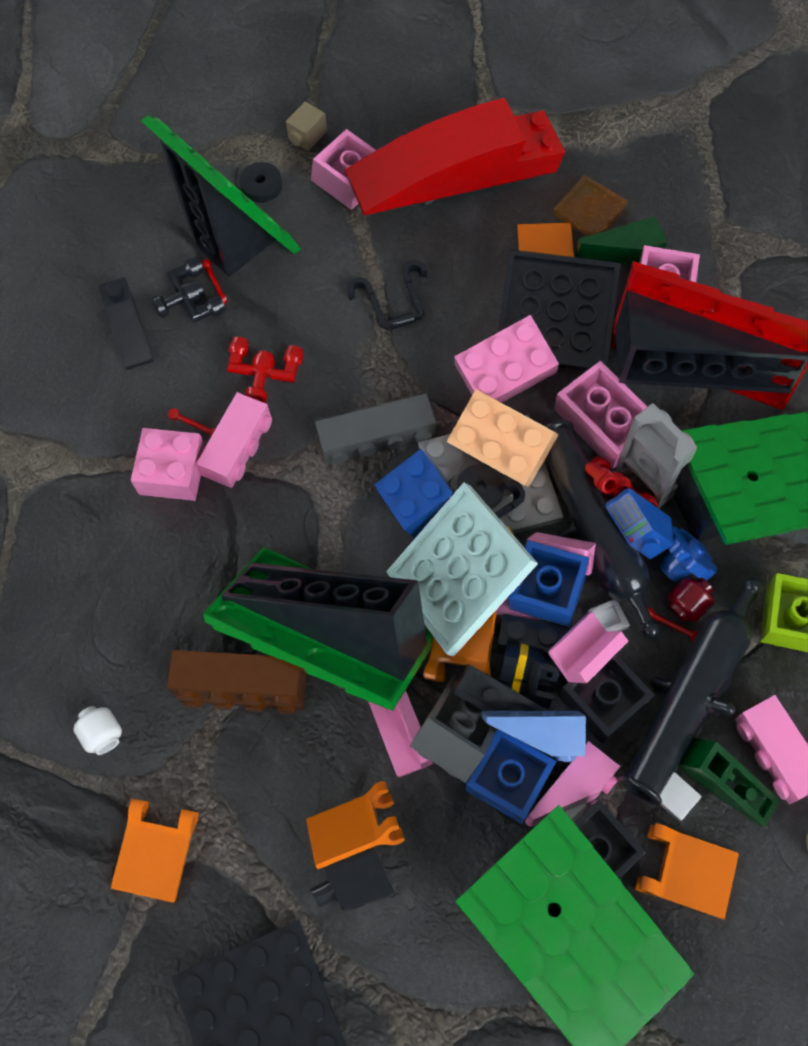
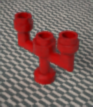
[226,337,304,403]
[585,457,658,507]

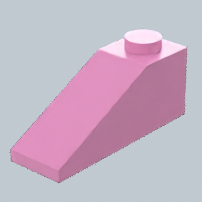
[525,741,620,827]

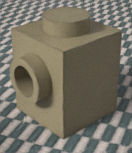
[286,101,328,151]

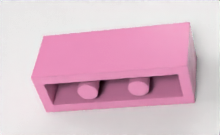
[196,392,272,488]
[735,695,808,805]

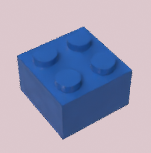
[374,449,455,538]
[509,540,589,628]
[465,729,557,824]

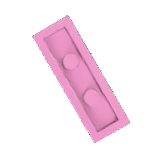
[368,690,433,778]

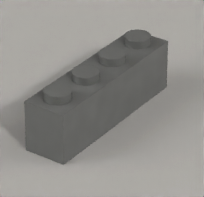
[315,393,436,464]

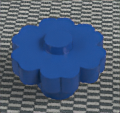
[660,526,718,582]

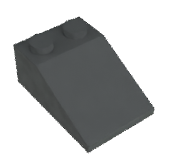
[410,674,497,783]

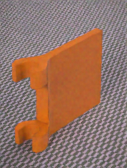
[517,223,574,257]
[424,610,497,683]
[306,781,405,870]
[110,799,199,903]
[634,823,739,920]

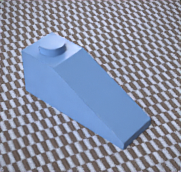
[481,711,586,762]

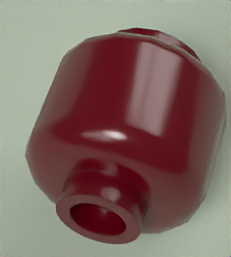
[667,577,714,623]

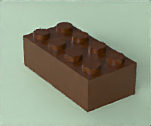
[167,650,307,714]

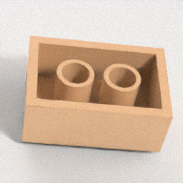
[447,389,558,487]

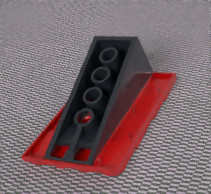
[610,261,808,411]

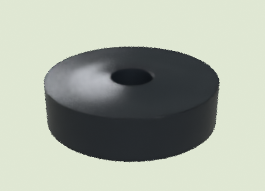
[240,162,282,203]
[456,464,504,510]

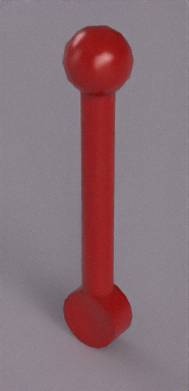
[201,259,228,304]
[168,408,216,437]
[647,607,698,642]

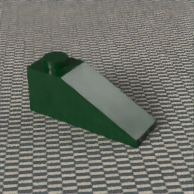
[575,216,667,265]
[678,738,781,827]

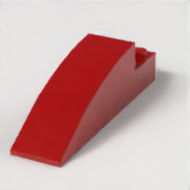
[345,97,565,216]

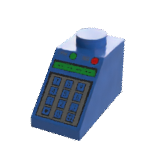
[606,488,674,560]

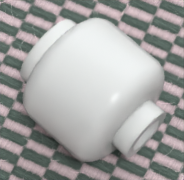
[73,706,122,755]

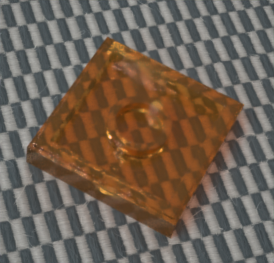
[553,175,628,236]

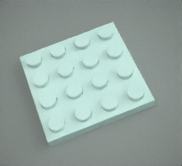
[386,482,538,656]

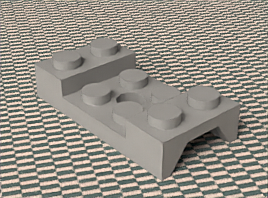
[616,403,698,509]

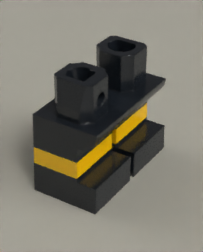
[498,640,560,708]

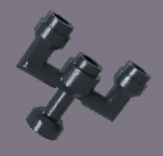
[152,257,226,323]

